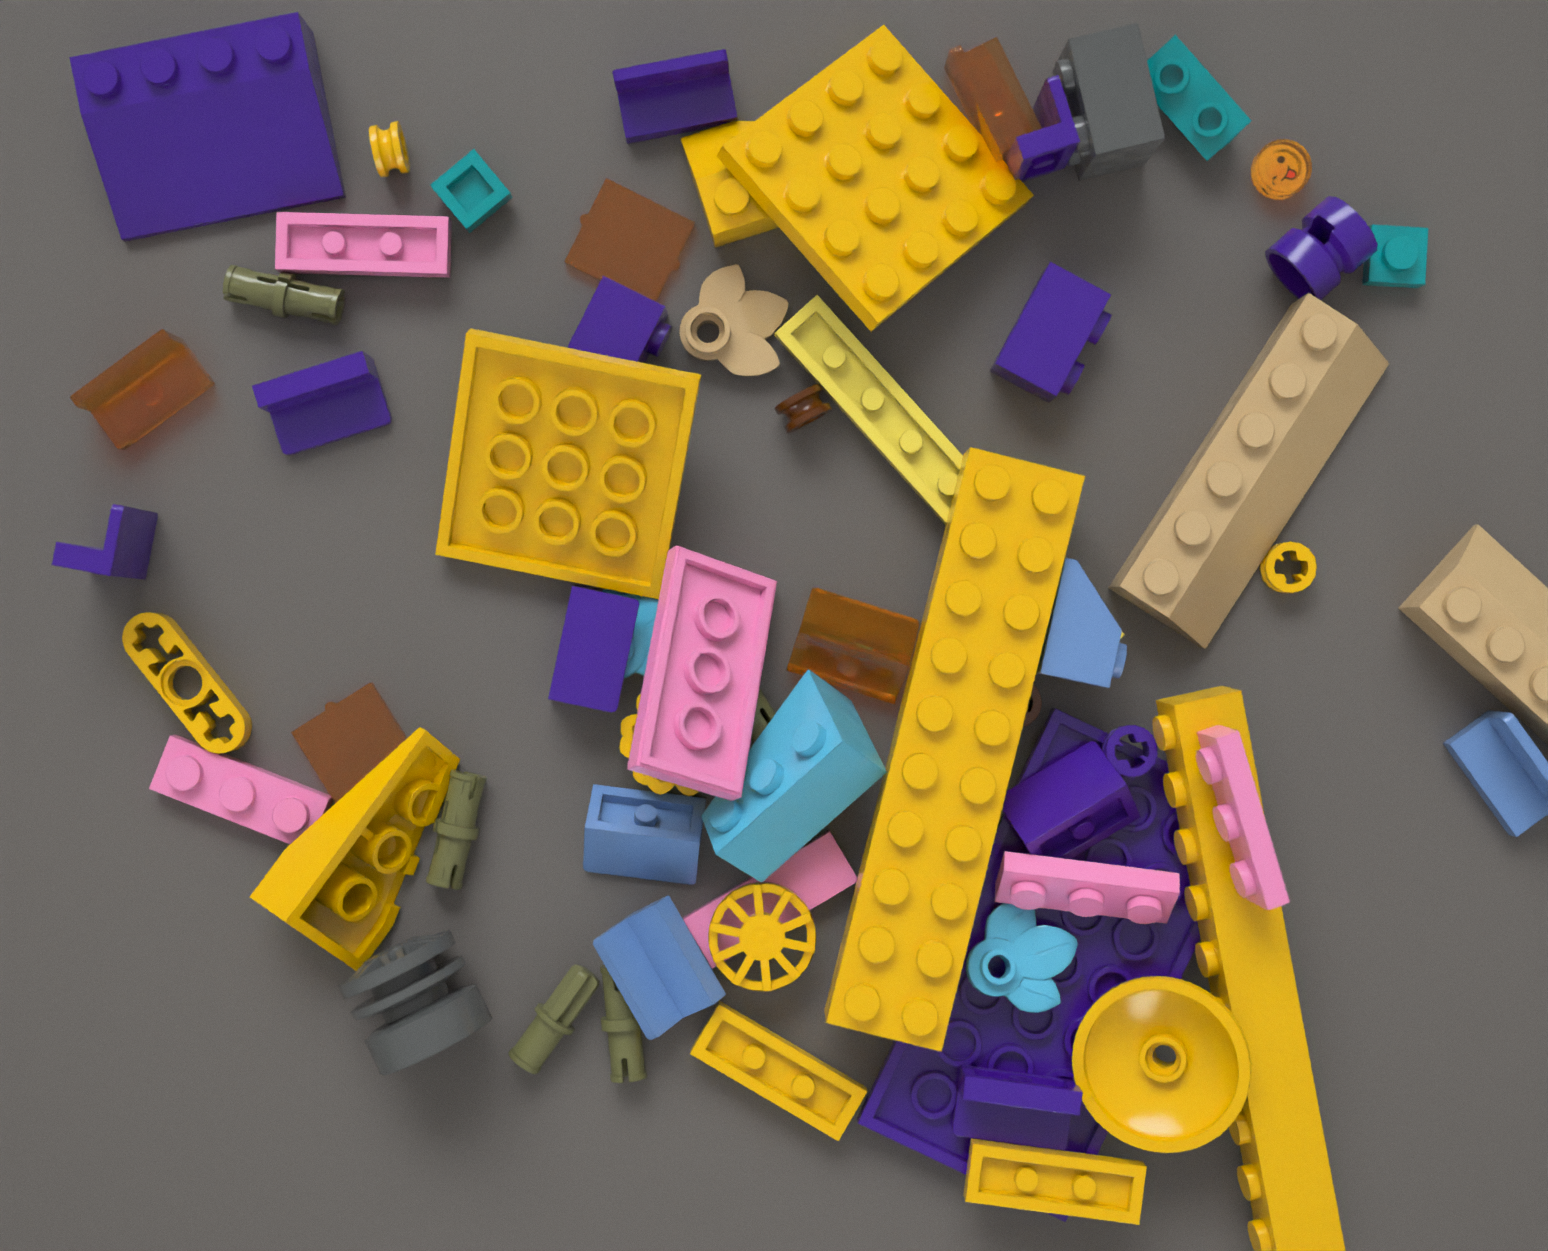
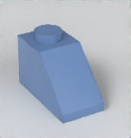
[1036,558,1127,688]

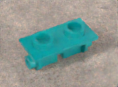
[1147,35,1252,161]

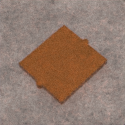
[564,178,695,302]
[291,682,407,803]

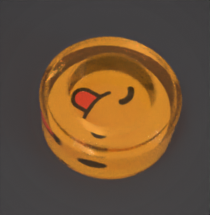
[1251,139,1312,200]

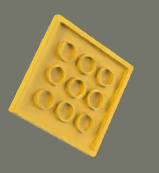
[717,25,1034,332]
[435,328,701,599]

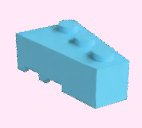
[701,669,887,883]

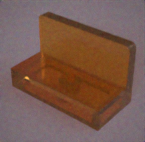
[944,37,1042,163]
[70,329,215,450]
[786,588,920,705]

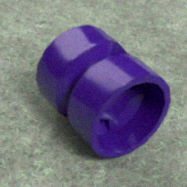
[1265,196,1378,300]

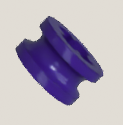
[1101,725,1158,777]

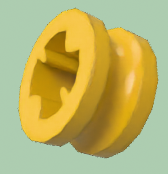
[369,121,410,178]
[1259,542,1317,593]

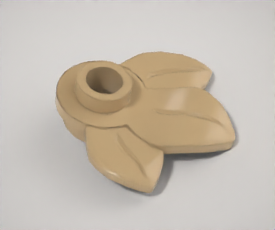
[680,264,789,377]

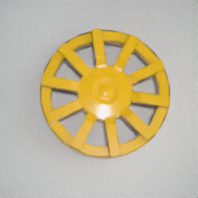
[708,882,816,992]

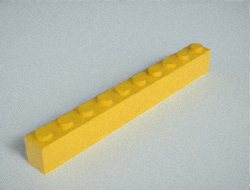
[1152,686,1346,1251]

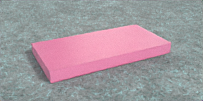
[627,545,777,801]

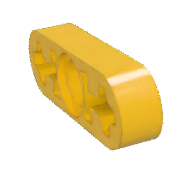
[122,612,252,753]

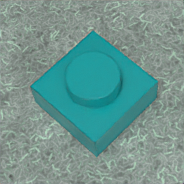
[430,149,513,233]
[1362,225,1429,288]

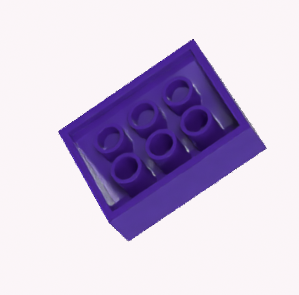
[69,12,346,242]

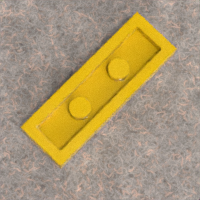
[690,1000,867,1141]
[963,1138,1147,1225]

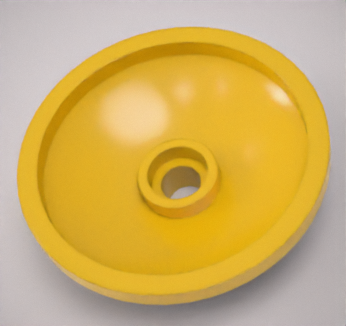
[1072,976,1251,1153]

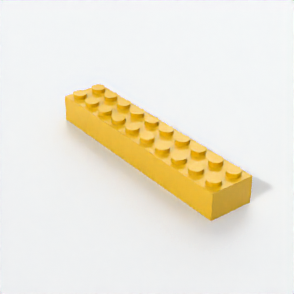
[824,447,1085,1052]

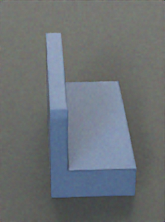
[1443,710,1548,837]
[583,784,706,885]
[593,895,726,1040]

